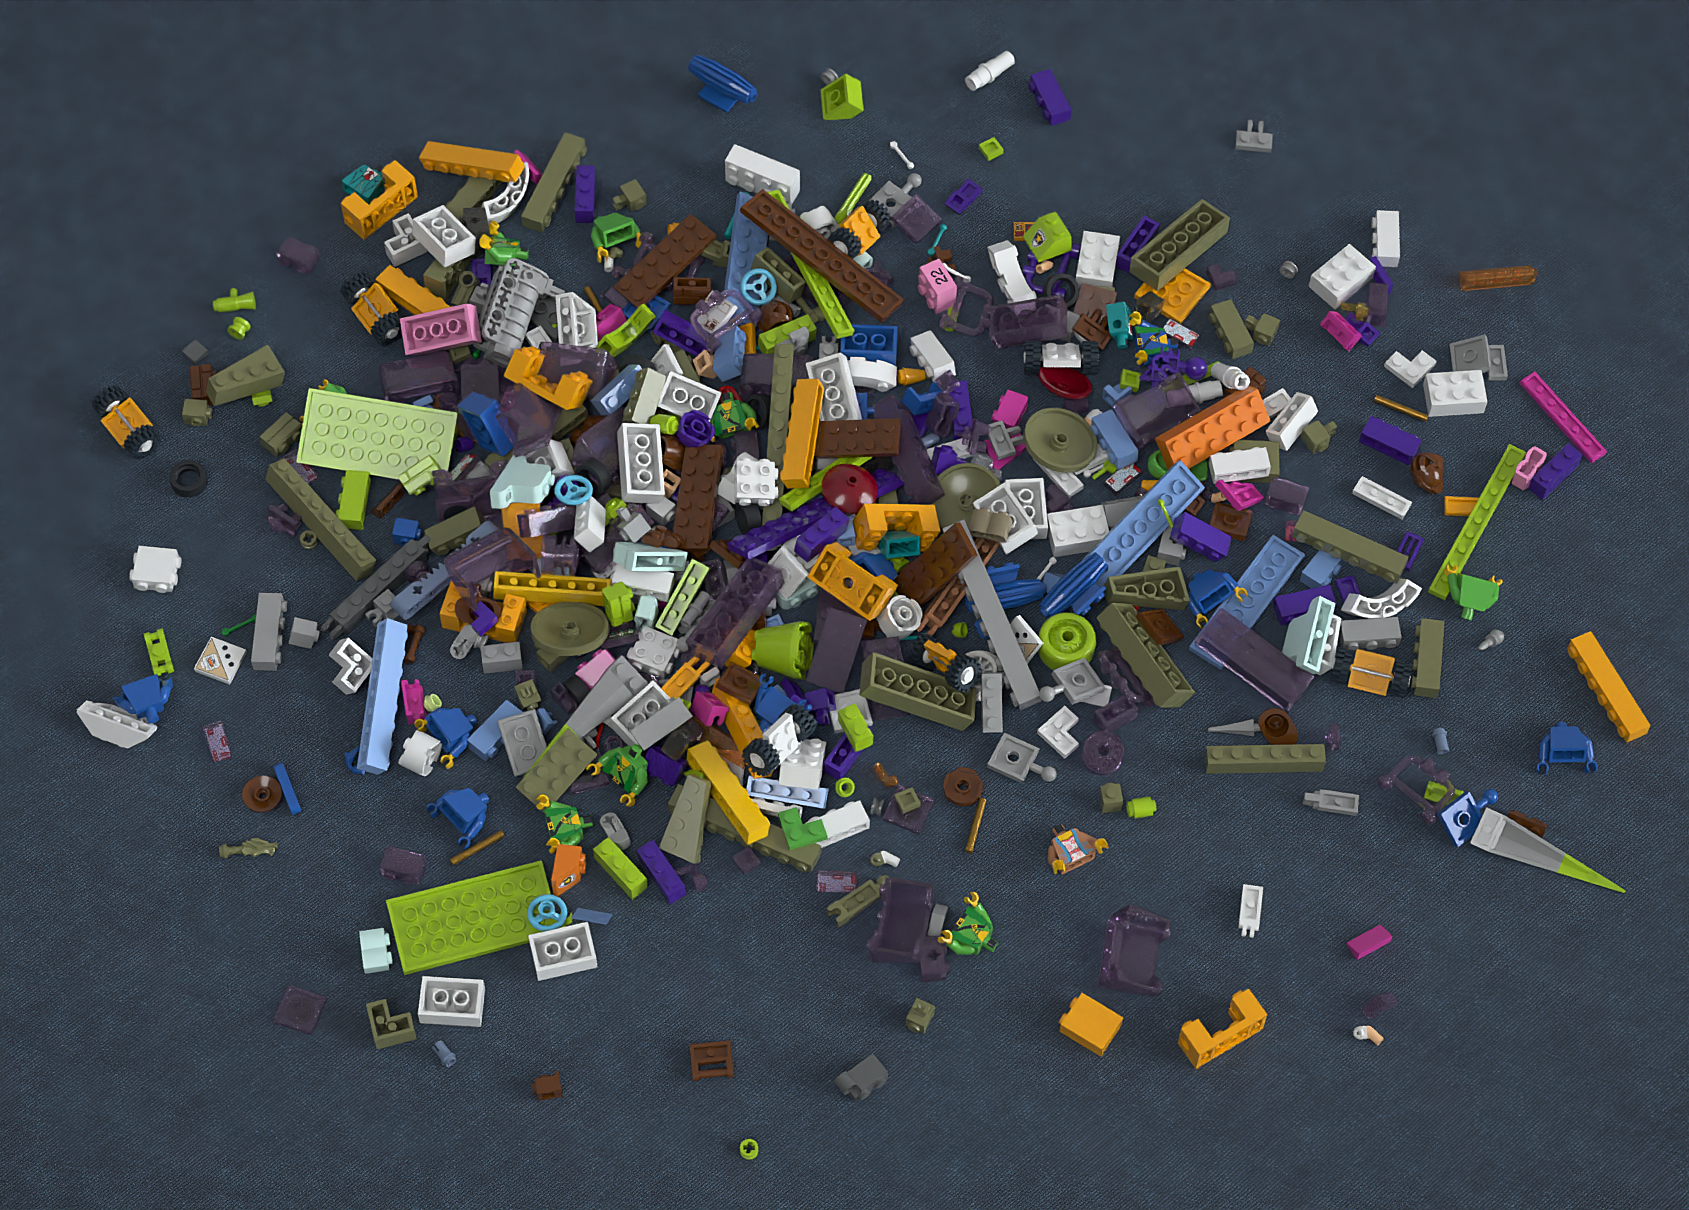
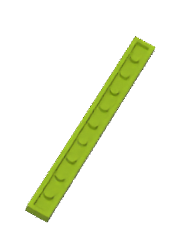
[767,190,854,339]
[1428,444,1526,600]

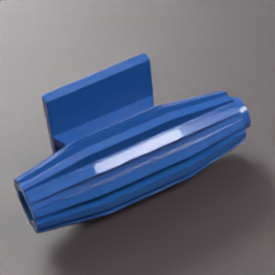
[688,55,757,113]
[1039,552,1108,618]
[964,563,1046,613]

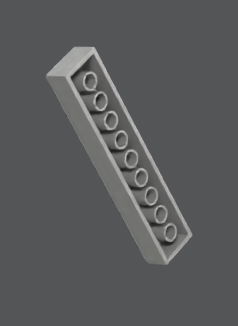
[941,520,1042,710]

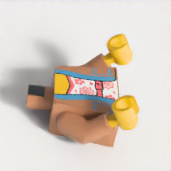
[1047,824,1109,875]

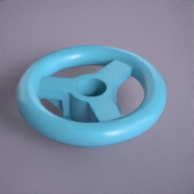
[740,268,777,305]
[554,475,593,505]
[527,894,567,932]

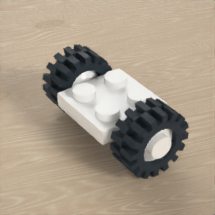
[1024,341,1099,374]
[742,704,816,777]

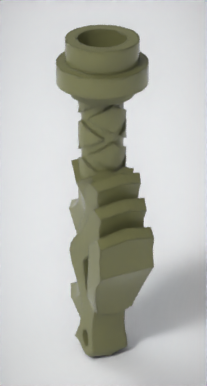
[219,838,278,859]

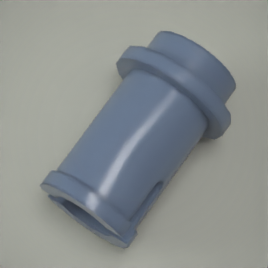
[915,431,940,451]
[1432,728,1449,754]
[432,1040,456,1067]

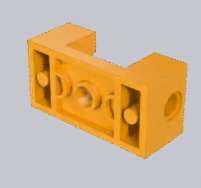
[341,160,418,240]
[504,346,593,410]
[852,504,940,552]
[807,542,898,620]
[440,581,527,643]
[1178,989,1267,1069]

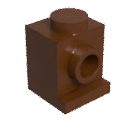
[531,1071,563,1101]

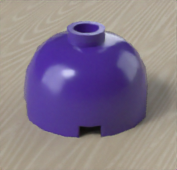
[676,410,715,448]

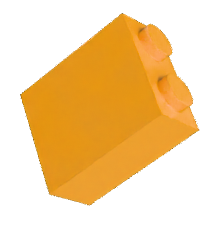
[1059,993,1123,1057]

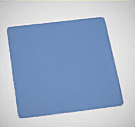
[571,908,613,924]

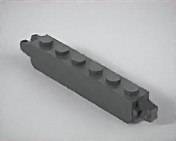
[321,535,431,640]

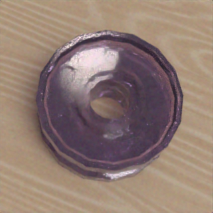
[1082,731,1124,776]

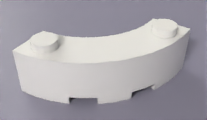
[480,162,529,227]
[987,240,1037,315]
[847,357,897,392]
[1341,579,1422,618]

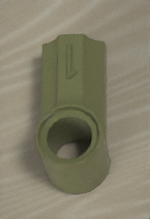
[451,271,480,306]

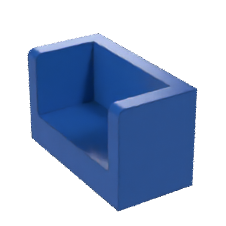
[902,381,949,415]

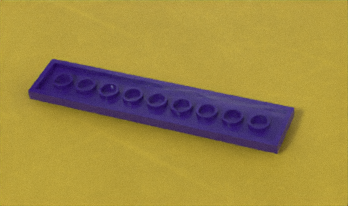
[727,469,905,559]

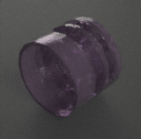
[541,535,580,576]

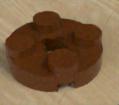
[943,767,983,806]

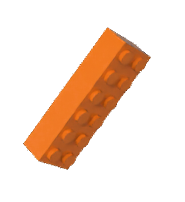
[1155,386,1271,470]

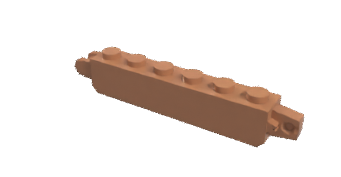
[916,538,999,636]

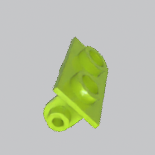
[1424,781,1464,806]

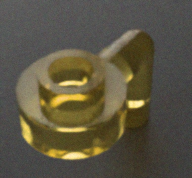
[1341,302,1369,321]

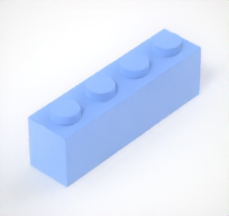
[746,776,829,808]

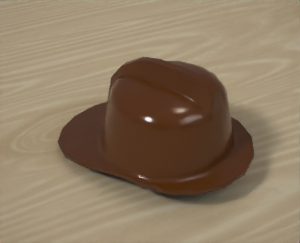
[454,595,501,624]
[1258,708,1298,745]

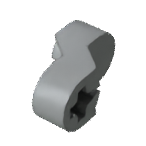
[450,624,478,659]
[600,813,631,850]

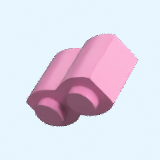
[1512,446,1546,490]

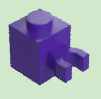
[930,445,968,474]
[805,688,836,726]

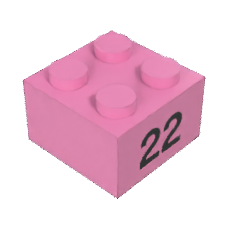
[918,259,957,314]

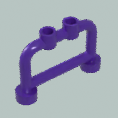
[1022,243,1081,302]

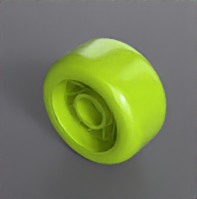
[1038,612,1096,670]

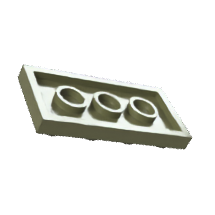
[515,728,598,812]

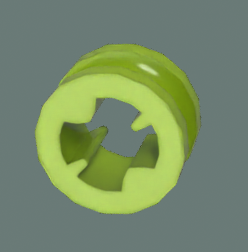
[740,1139,758,1160]

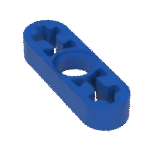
[273,762,301,815]

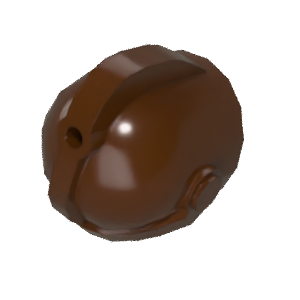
[756,299,794,332]
[660,434,685,471]
[1410,452,1444,495]

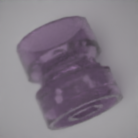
[404,560,433,589]

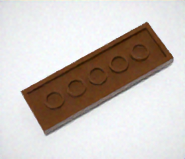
[613,214,717,309]
[788,418,901,459]
[671,445,724,552]
[894,522,978,607]

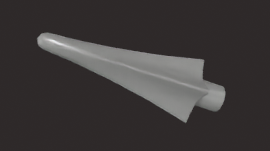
[1208,719,1261,736]

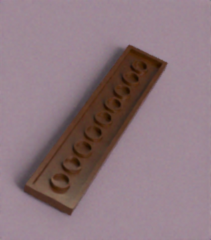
[739,189,904,323]

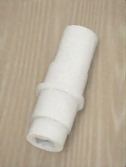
[965,51,1015,91]
[1211,363,1250,390]
[1164,380,1223,408]

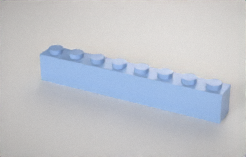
[357,618,408,775]

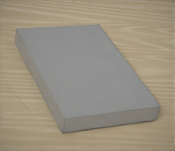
[497,709,547,777]

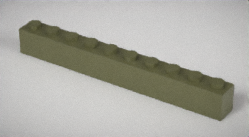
[762,343,794,526]

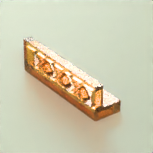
[1459,265,1537,291]
[681,713,747,769]

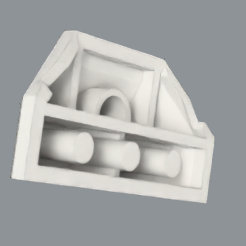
[555,292,598,367]
[77,701,157,748]

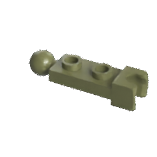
[826,875,892,928]

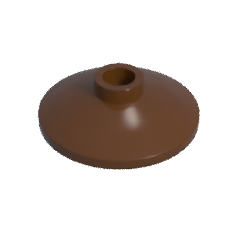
[242,776,282,812]

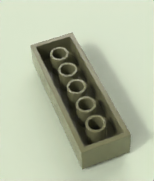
[1130,199,1230,291]
[1096,603,1195,708]
[859,652,977,731]

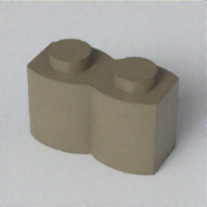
[968,508,1013,543]

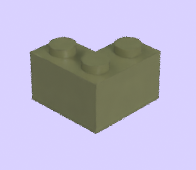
[366,999,417,1049]

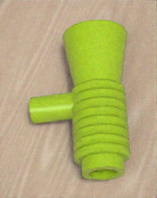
[213,288,256,313]

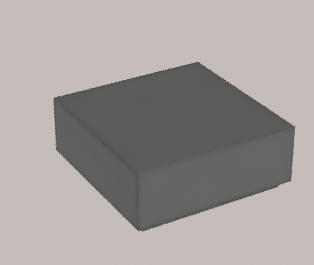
[182,340,209,365]

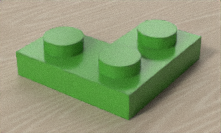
[778,807,828,850]

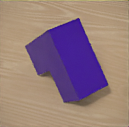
[471,601,498,637]

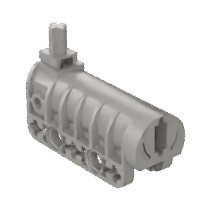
[473,258,565,368]

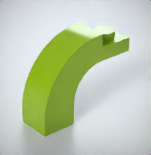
[595,304,656,361]

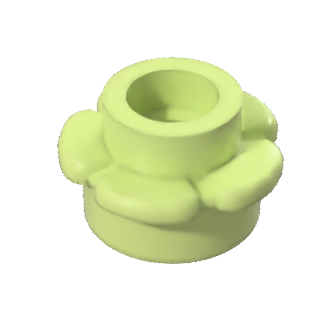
[424,694,442,712]

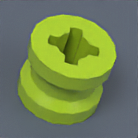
[227,317,251,340]

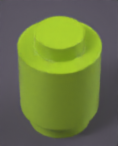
[650,414,679,435]
[1126,796,1156,819]

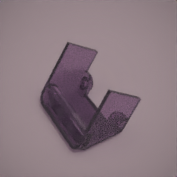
[444,527,541,612]

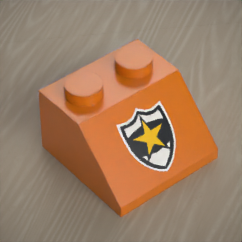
[551,844,587,897]

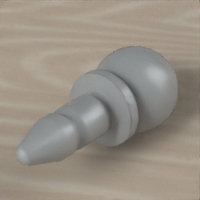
[1478,629,1504,650]

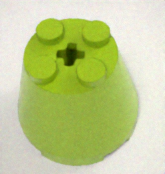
[752,621,814,680]

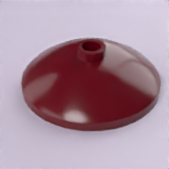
[1038,366,1092,400]
[821,464,878,514]

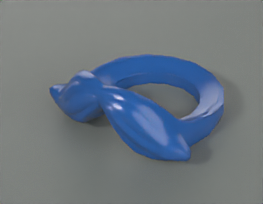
[344,747,364,775]

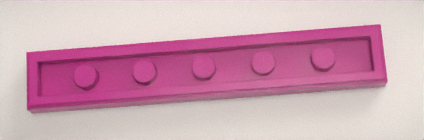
[1520,372,1607,463]

